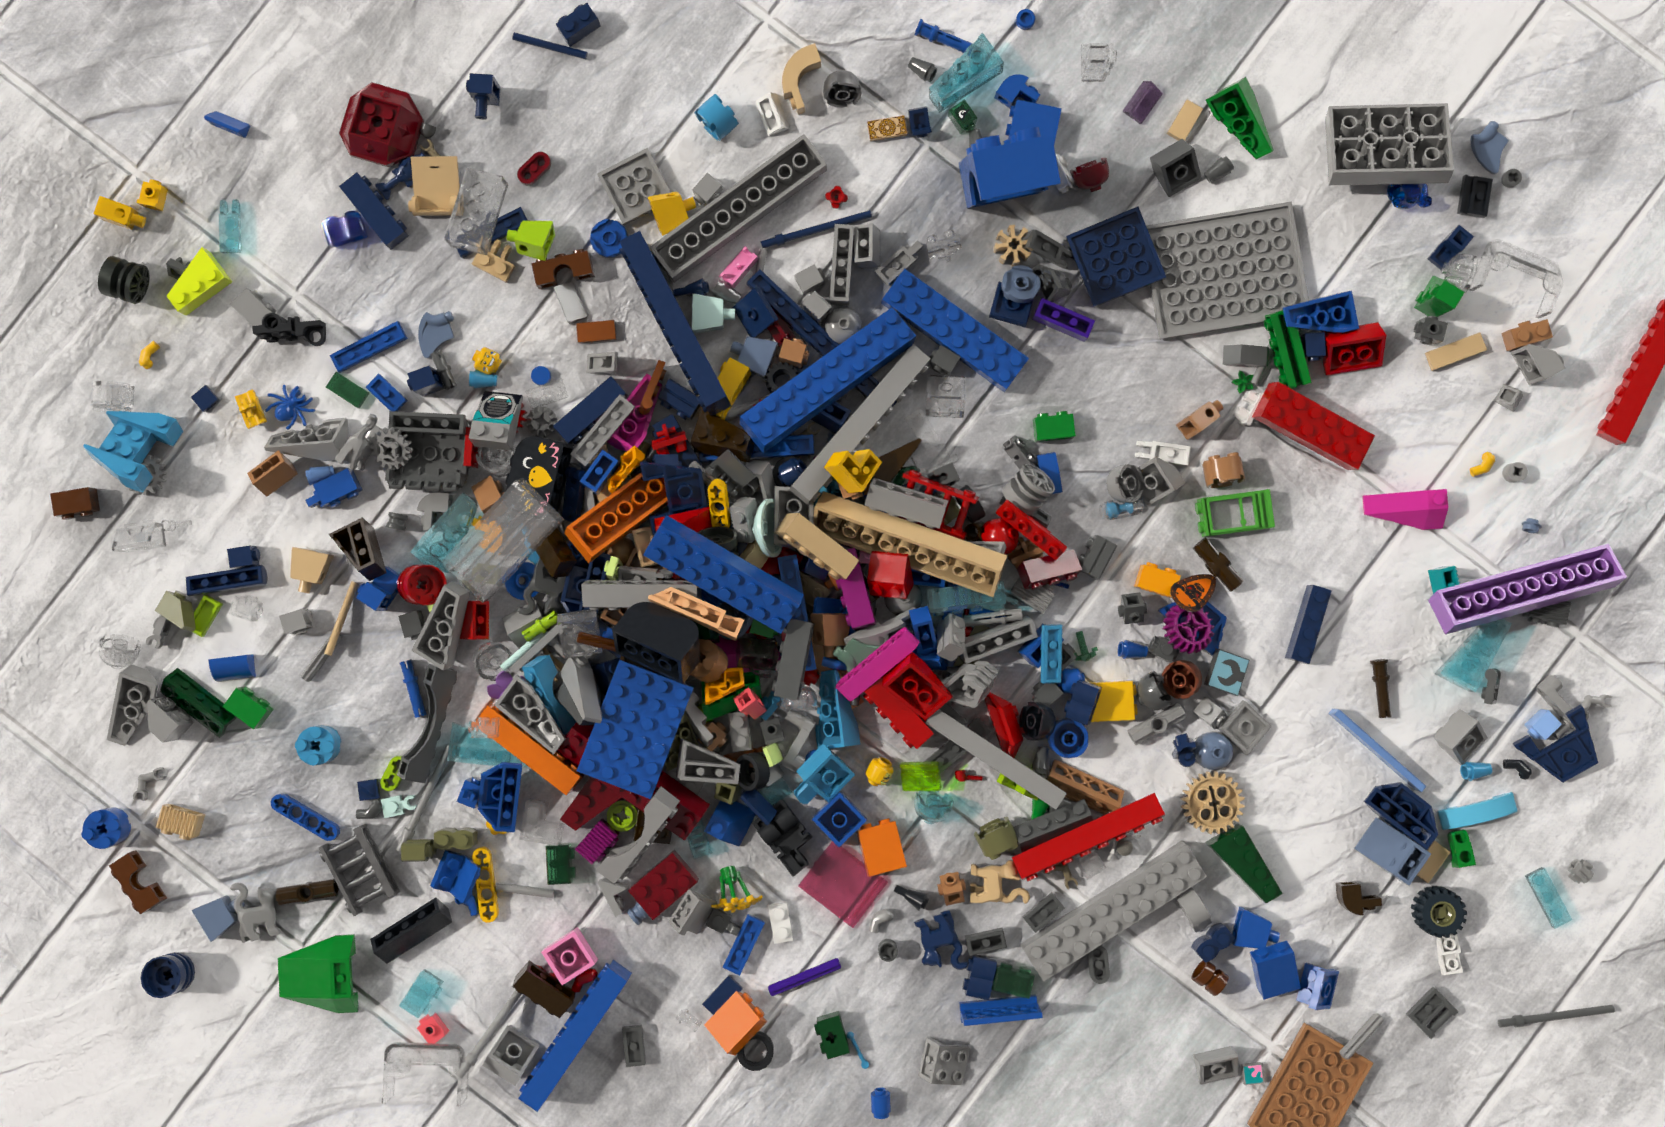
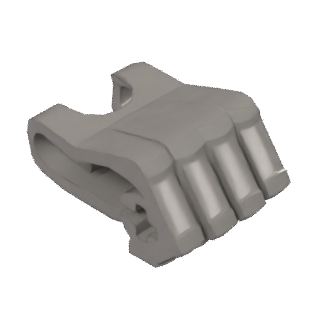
[940,661,999,708]

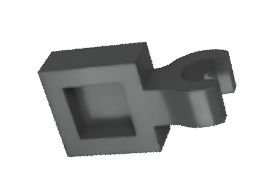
[705,908,741,936]

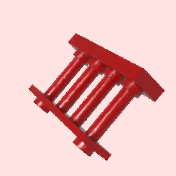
[898,470,980,540]

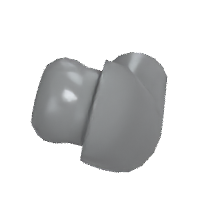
[869,909,894,933]

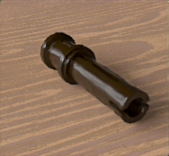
[1370,659,1392,718]

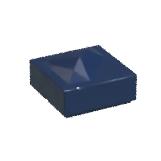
[357,779,381,801]

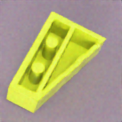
[167,247,232,316]

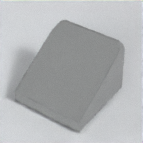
[1494,384,1523,412]

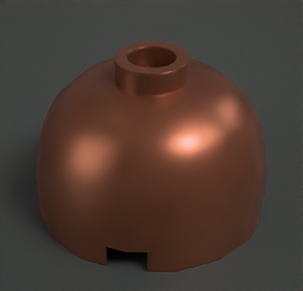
[1162,660,1202,699]

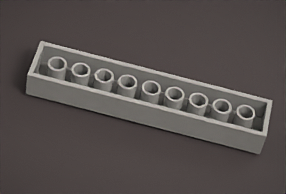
[649,134,827,283]
[1020,841,1207,982]

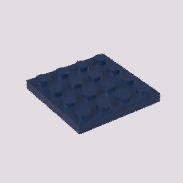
[1066,206,1166,307]

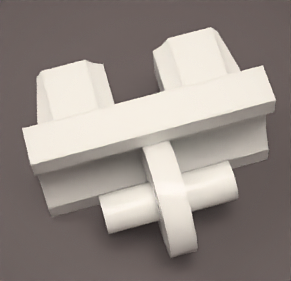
[1233,391,1264,426]

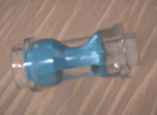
[1100,498,1144,521]

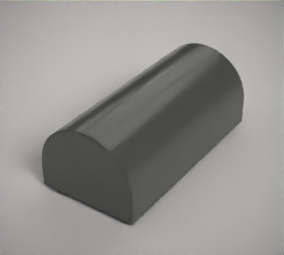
[965,927,1007,956]

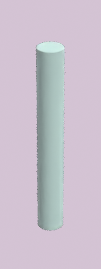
[500,631,548,671]

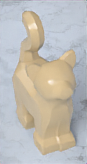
[970,860,1030,904]

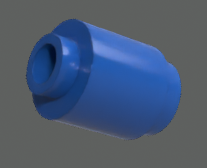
[871,1087,891,1119]

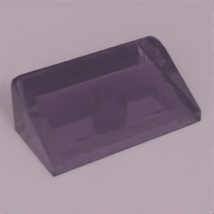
[1123,81,1163,124]

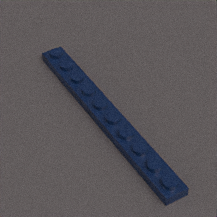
[746,269,897,416]

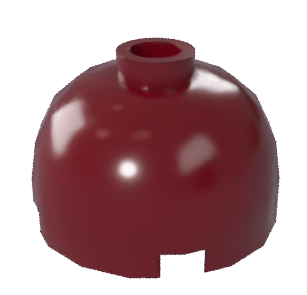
[1070,158,1109,192]

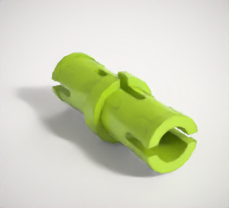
[522,611,561,642]

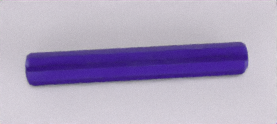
[768,958,841,996]

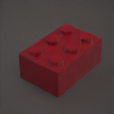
[628,849,699,920]

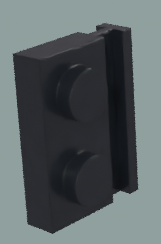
[1457,175,1493,218]

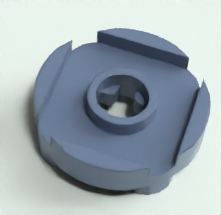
[1001,265,1041,303]

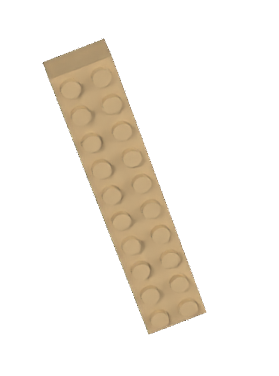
[813,491,1007,597]

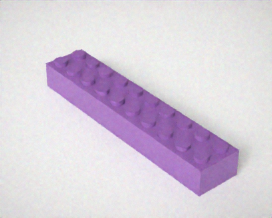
[1428,544,1627,635]

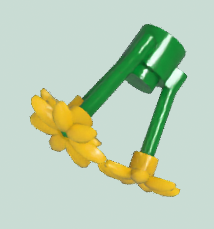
[711,866,763,913]

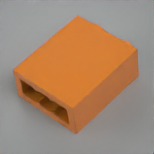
[856,818,907,877]
[704,991,767,1055]

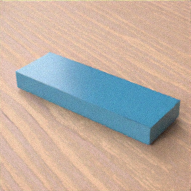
[1041,624,1062,684]

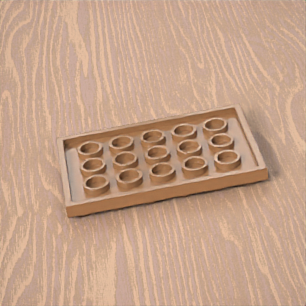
[1247,1022,1373,1127]

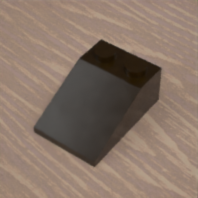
[872,438,922,483]

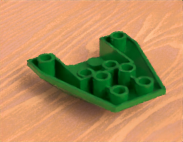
[278,934,358,1013]

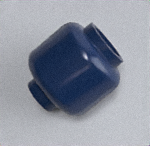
[778,458,807,487]

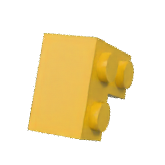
[824,449,882,493]

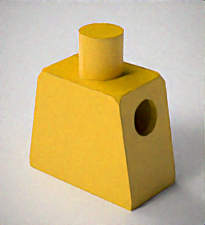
[648,192,696,236]
[93,196,146,230]

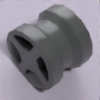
[386,512,408,531]

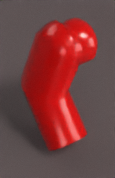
[571,969,597,993]

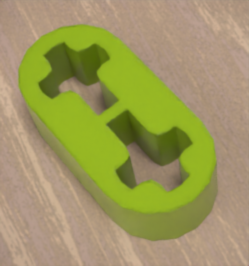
[380,756,402,791]

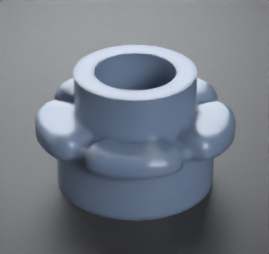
[1521,518,1542,533]

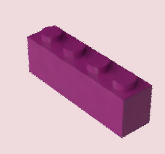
[836,547,876,630]

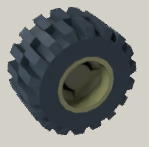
[1411,886,1467,938]

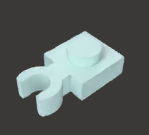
[381,795,417,818]

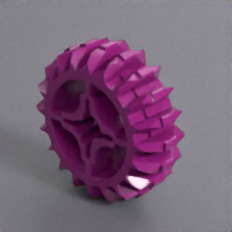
[1162,604,1215,654]

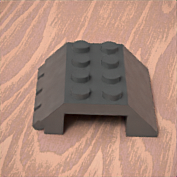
[385,411,469,492]

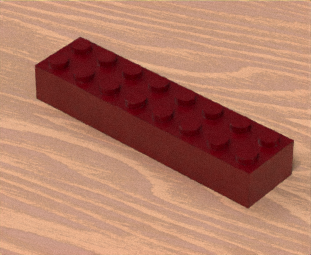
[557,722,710,841]

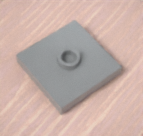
[1218,701,1272,755]

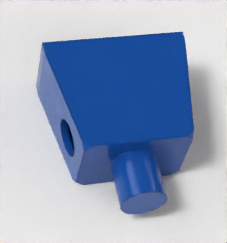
[1232,906,1280,949]

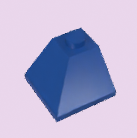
[704,801,756,847]

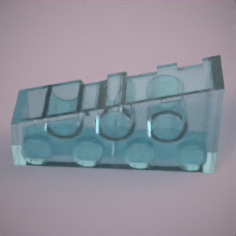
[1435,619,1512,692]

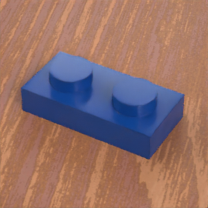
[366,373,408,412]

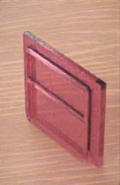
[798,841,888,928]

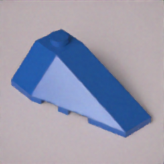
[1283,291,1359,333]

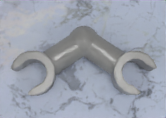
[1582,694,1612,720]
[133,767,167,801]

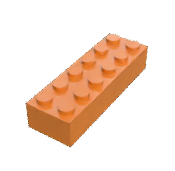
[564,472,668,563]
[473,703,585,795]

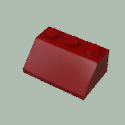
[1322,322,1387,375]

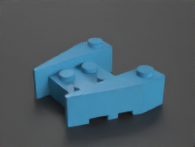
[83,411,183,493]

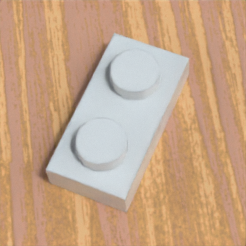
[768,901,793,944]

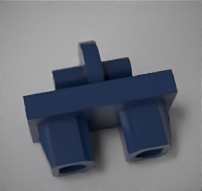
[1172,733,1196,767]

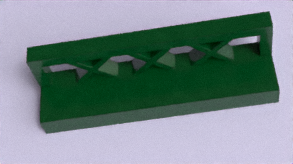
[159,668,237,738]

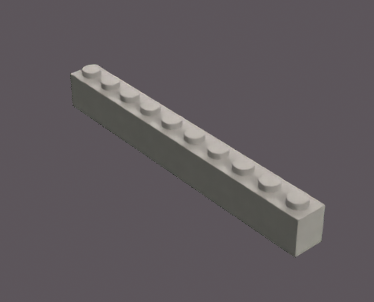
[789,344,931,504]

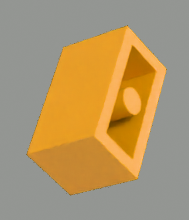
[1134,562,1181,598]

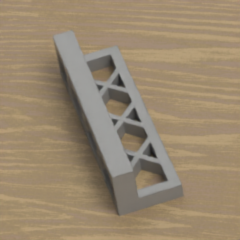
[571,394,635,467]

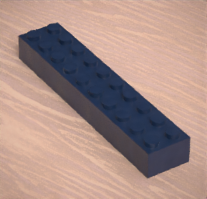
[619,231,731,417]

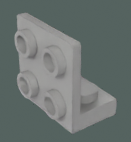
[668,889,717,936]
[918,1038,970,1085]

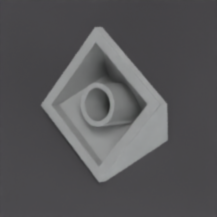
[502,599,552,649]
[1193,1046,1238,1085]

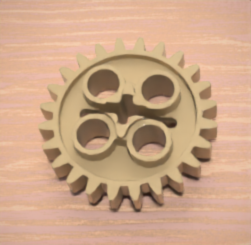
[1181,771,1245,834]

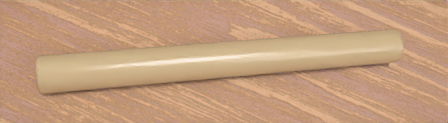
[324,581,359,656]

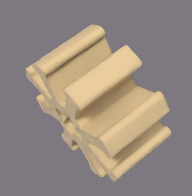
[993,225,1031,267]

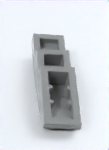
[684,683,714,748]

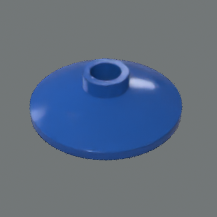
[504,562,539,600]

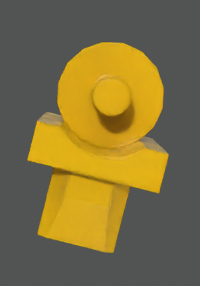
[235,389,267,429]

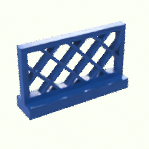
[959,994,1043,1026]

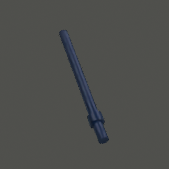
[760,210,872,248]

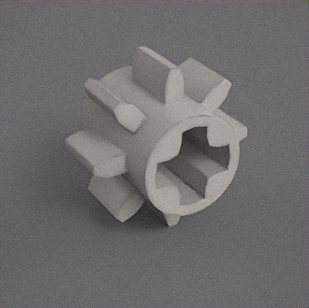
[1568,859,1594,884]

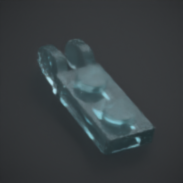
[219,199,241,253]

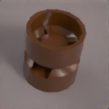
[1191,960,1229,996]

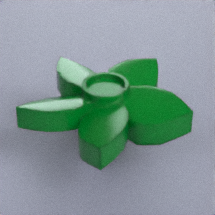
[1231,370,1253,394]

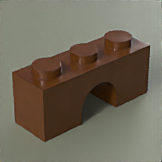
[531,249,595,289]
[109,850,167,914]

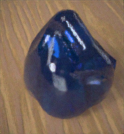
[1387,184,1432,210]

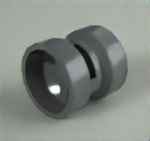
[878,939,898,962]

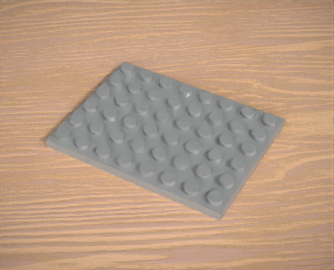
[1146,201,1309,340]

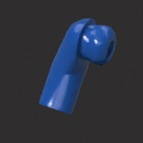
[821,657,847,671]
[455,895,479,916]

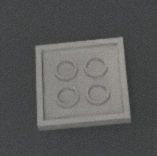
[597,148,671,225]

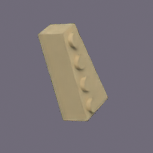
[774,513,859,580]

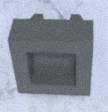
[166,257,190,280]

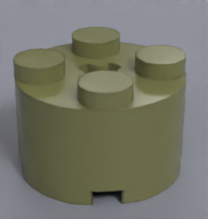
[974,817,1019,860]

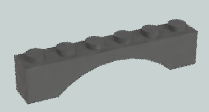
[397,663,457,783]

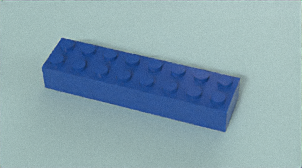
[881,268,1029,392]
[643,515,803,634]
[518,960,632,1112]

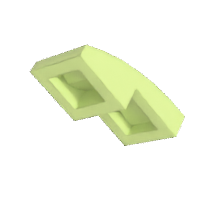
[763,742,784,767]

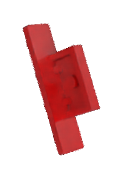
[996,500,1067,560]

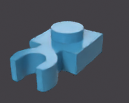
[760,691,784,721]

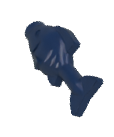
[375,152,425,200]

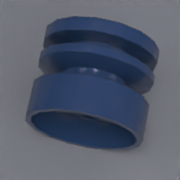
[140,952,195,998]

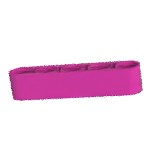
[835,627,919,701]

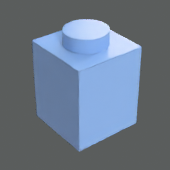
[1524,709,1562,740]

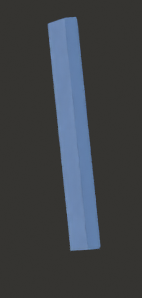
[1328,709,1426,792]

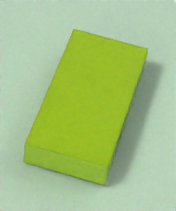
[193,594,223,637]

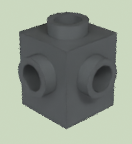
[1414,316,1448,345]
[1118,592,1147,624]

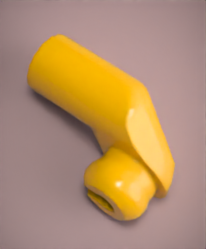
[139,341,160,369]
[1470,452,1495,477]

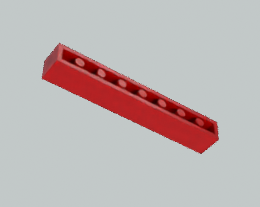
[1596,299,1665,445]
[1012,793,1165,882]

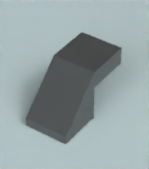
[1223,344,1269,367]

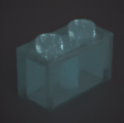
[399,969,444,1018]

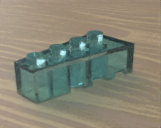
[929,32,1004,113]
[925,581,1006,616]

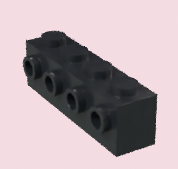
[370,897,452,964]

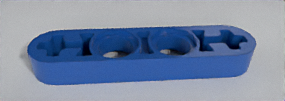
[271,793,340,841]

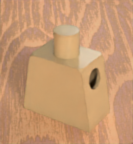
[290,547,334,594]

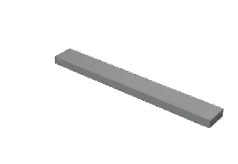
[925,709,1067,809]

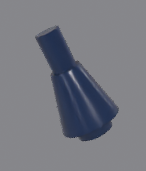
[673,278,710,297]

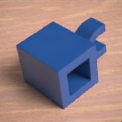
[456,777,481,809]

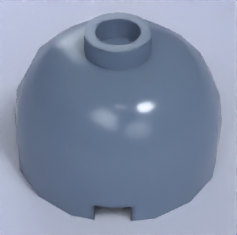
[1193,732,1233,770]

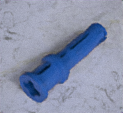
[914,19,972,55]

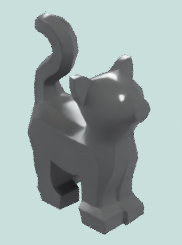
[517,558,566,615]

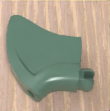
[833,638,880,672]

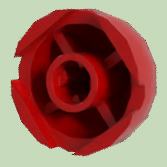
[981,518,1019,555]

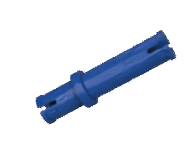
[399,659,427,718]

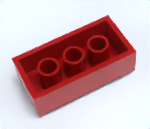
[863,677,934,749]

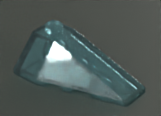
[411,493,478,573]

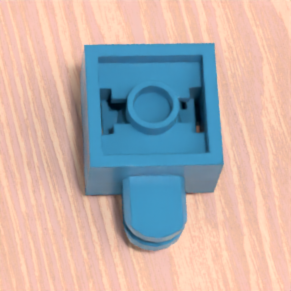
[794,744,855,804]

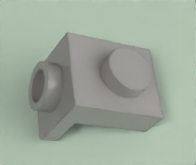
[1193,697,1227,729]

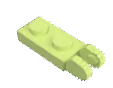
[604,556,623,580]

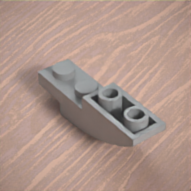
[844,607,916,646]

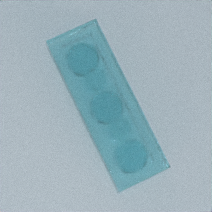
[1525,867,1572,929]

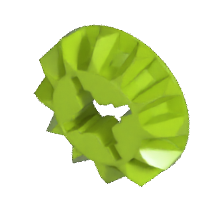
[607,800,637,832]

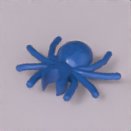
[265,385,315,430]

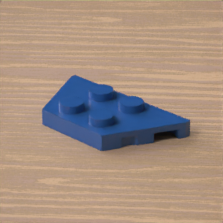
[1158,602,1227,657]

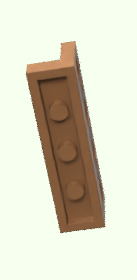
[1046,759,1124,815]

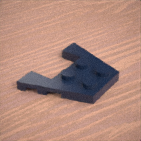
[640,462,707,535]
[1513,704,1598,783]

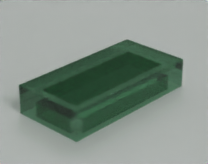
[326,372,370,409]

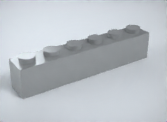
[581,580,702,610]

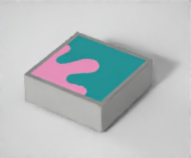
[1241,1062,1264,1085]

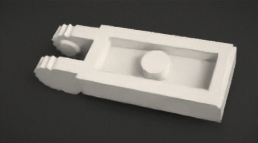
[1135,441,1191,466]

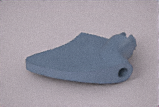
[1470,121,1509,174]
[418,311,454,358]

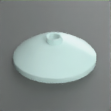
[753,499,782,557]

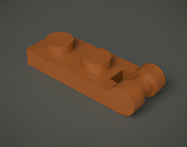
[639,360,667,415]

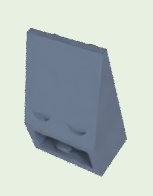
[1354,817,1431,885]

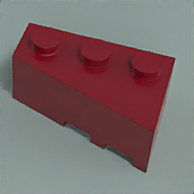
[560,777,622,831]

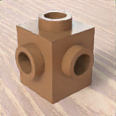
[697,721,728,751]
[937,872,966,906]

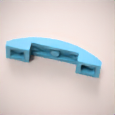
[1437,792,1517,830]

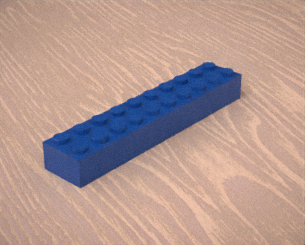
[740,307,916,454]

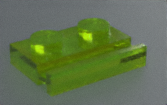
[900,761,942,791]

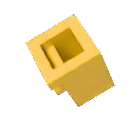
[136,179,168,211]

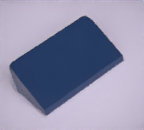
[741,790,777,825]

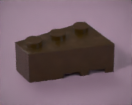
[691,409,755,463]
[329,517,387,581]

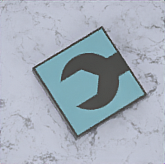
[1204,648,1250,696]

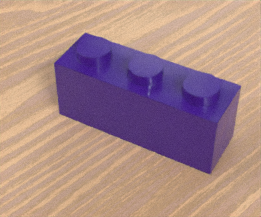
[1032,298,1095,342]

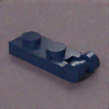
[561,466,586,522]

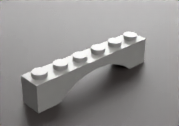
[596,787,680,884]

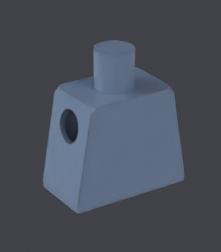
[730,337,778,379]
[192,895,245,942]

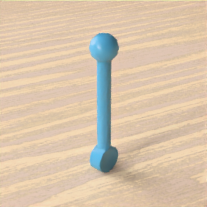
[846,1032,869,1069]

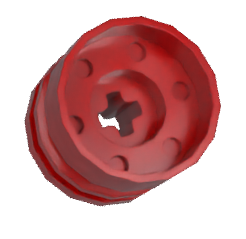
[397,565,447,605]

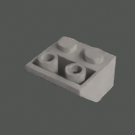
[147,697,194,743]

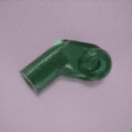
[893,465,920,486]

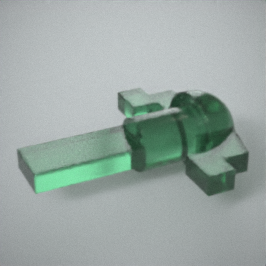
[1074,631,1098,662]

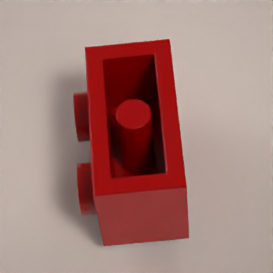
[460,601,489,640]

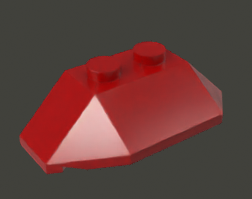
[984,692,1025,758]

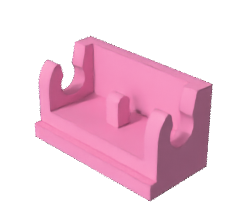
[719,246,758,288]

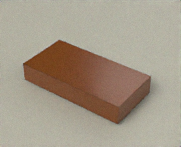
[576,320,617,343]

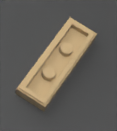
[1425,332,1487,371]

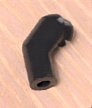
[1503,759,1532,780]

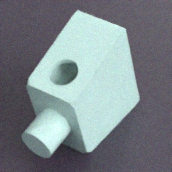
[692,294,735,333]

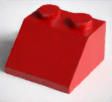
[867,551,914,599]

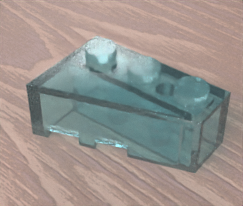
[447,722,511,766]

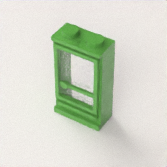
[1195,489,1275,537]

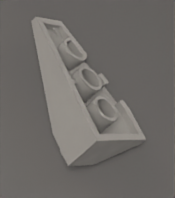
[264,418,349,461]
[560,655,602,723]

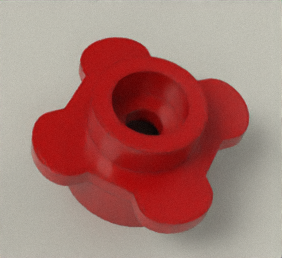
[825,186,848,209]

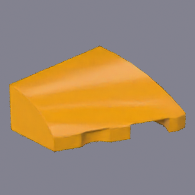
[607,446,645,493]
[705,667,744,705]

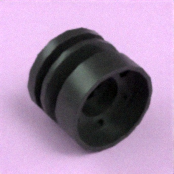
[98,256,150,304]

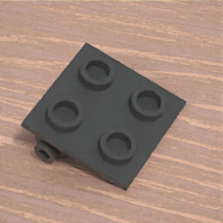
[705,449,756,498]

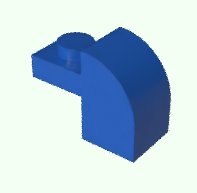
[994,74,1040,108]

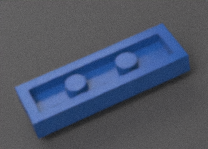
[722,914,765,976]

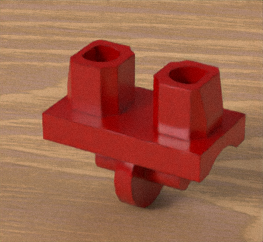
[652,424,687,454]

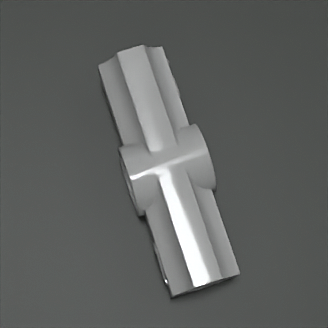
[1127,703,1187,745]

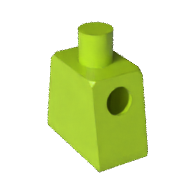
[507,221,555,261]

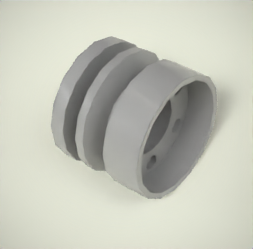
[1003,464,1055,516]

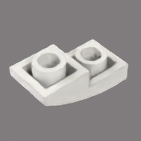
[1436,934,1463,975]

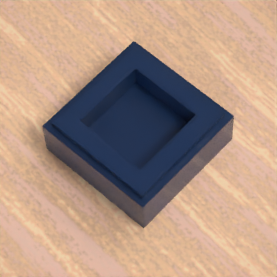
[191,385,220,412]

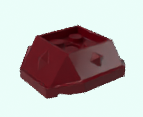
[339,82,424,167]

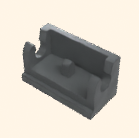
[927,462,960,486]

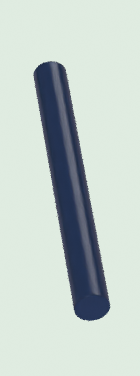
[512,32,588,59]

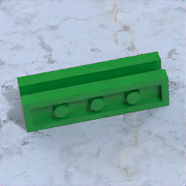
[1264,310,1312,389]

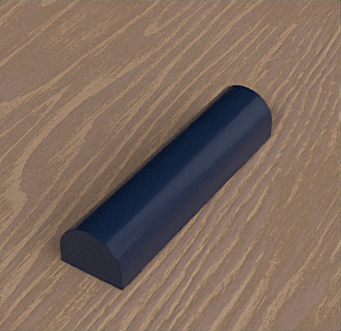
[186,565,268,597]

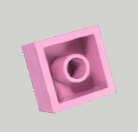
[541,927,598,985]

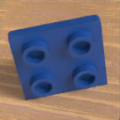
[430,850,481,904]

